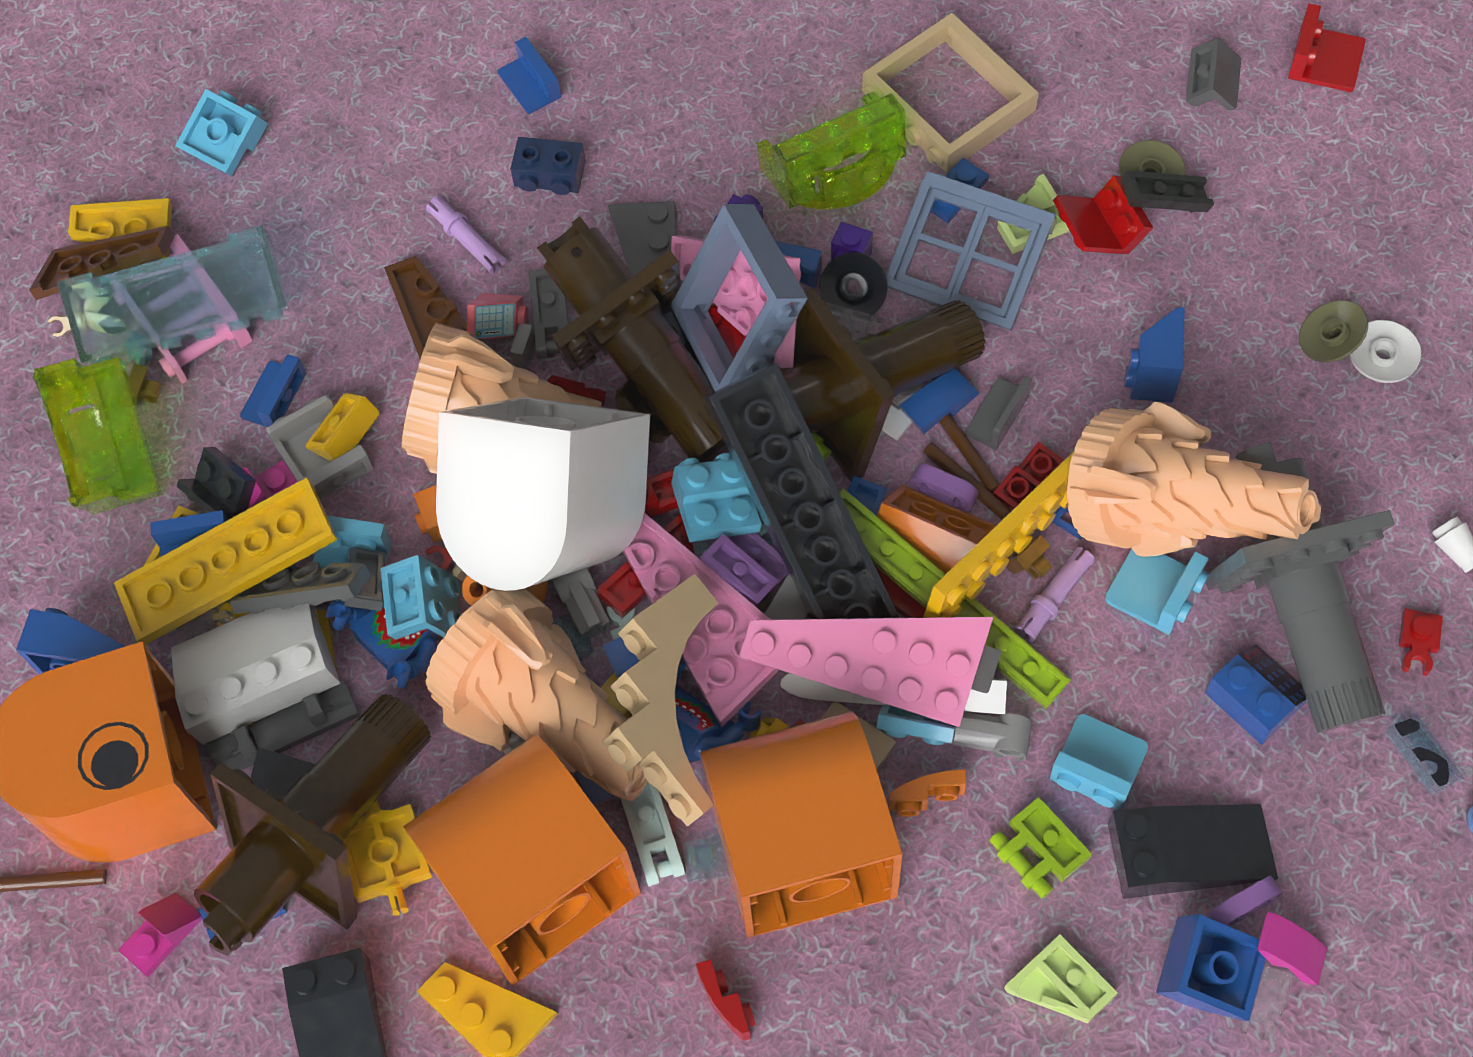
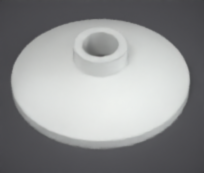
[1349,320,1421,383]

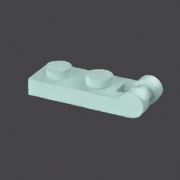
[621,782,686,886]

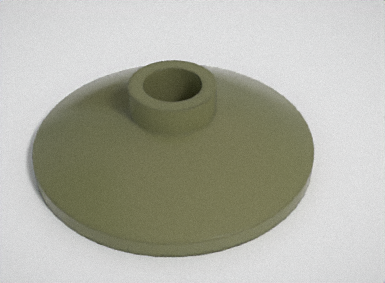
[1118,140,1186,176]
[1299,300,1368,363]

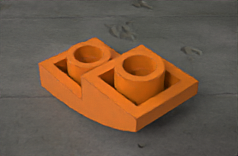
[888,769,966,817]

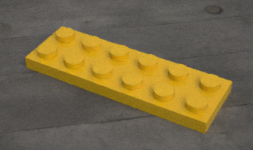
[923,451,1075,618]
[114,477,338,645]

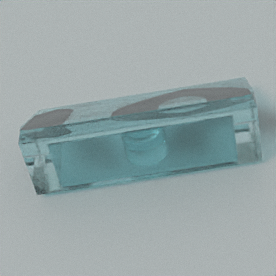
[1385,715,1464,797]

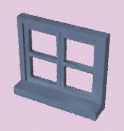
[886,171,1057,331]

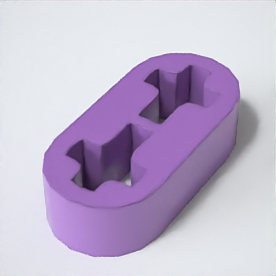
[909,464,979,512]
[1209,876,1283,927]

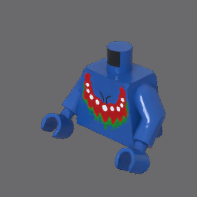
[325,601,439,689]
[675,661,762,763]

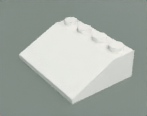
[171,604,341,744]

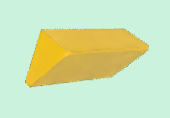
[305,393,379,462]

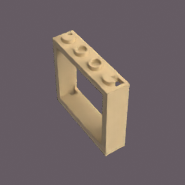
[862,13,1039,173]

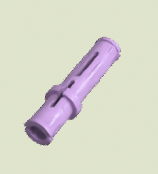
[426,195,507,275]
[1014,547,1095,643]

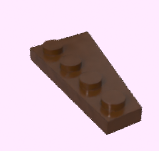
[29,226,175,300]
[384,256,486,359]

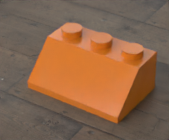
[877,485,997,574]

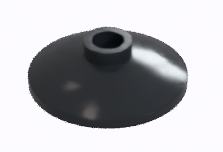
[819,252,888,321]

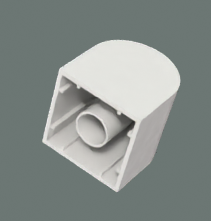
[436,397,650,591]

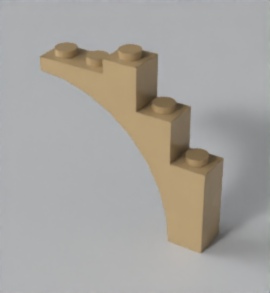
[602,574,718,826]

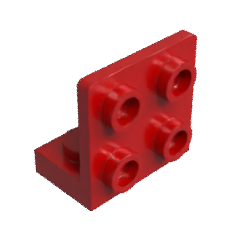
[1288,3,1366,92]
[1053,175,1153,254]

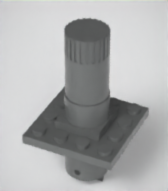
[1206,442,1395,733]

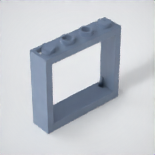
[670,204,808,391]

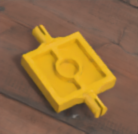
[343,799,433,916]

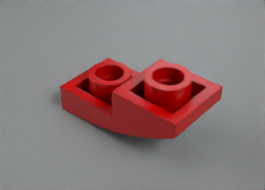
[994,441,1064,509]
[696,959,756,1041]

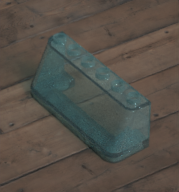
[57,225,289,369]

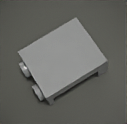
[266,395,374,500]

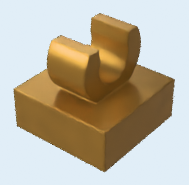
[122,363,161,410]
[1006,535,1052,580]

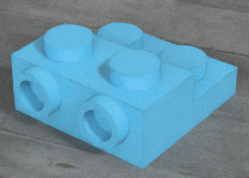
[175,89,268,177]
[671,453,762,542]

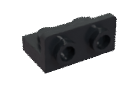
[177,447,256,520]

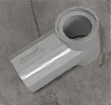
[550,568,611,639]
[953,712,1032,761]

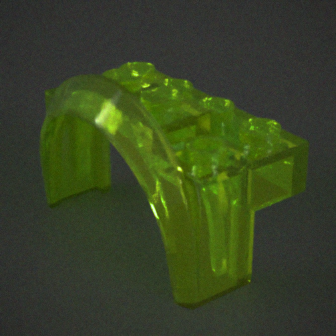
[756,91,906,210]
[33,357,162,515]

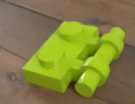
[989,797,1092,899]

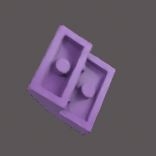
[700,533,788,607]

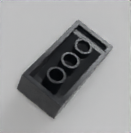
[1108,804,1278,899]
[282,948,387,1057]

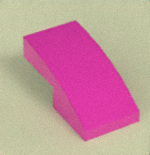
[1257,912,1327,986]

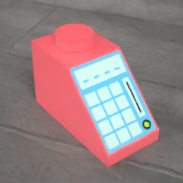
[467,293,528,339]

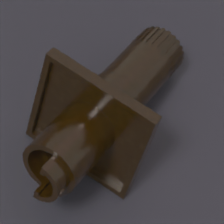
[537,216,726,462]
[779,288,985,482]
[194,694,431,955]

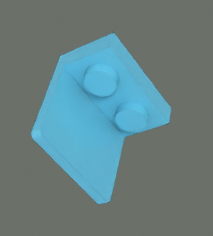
[313,515,392,602]
[380,555,462,640]

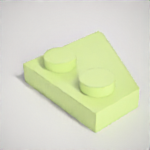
[997,174,1070,254]
[1004,934,1118,1024]

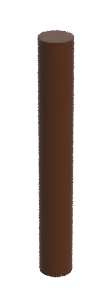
[939,413,1000,493]
[923,442,1011,520]
[0,869,107,892]

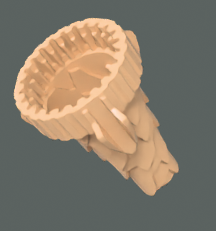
[402,323,603,474]
[1067,402,1321,557]
[426,588,648,801]

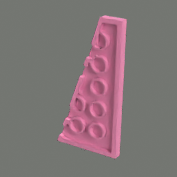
[671,236,801,368]
[623,513,779,727]
[739,617,993,727]

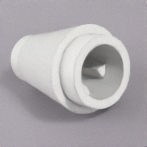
[1432,516,1473,573]

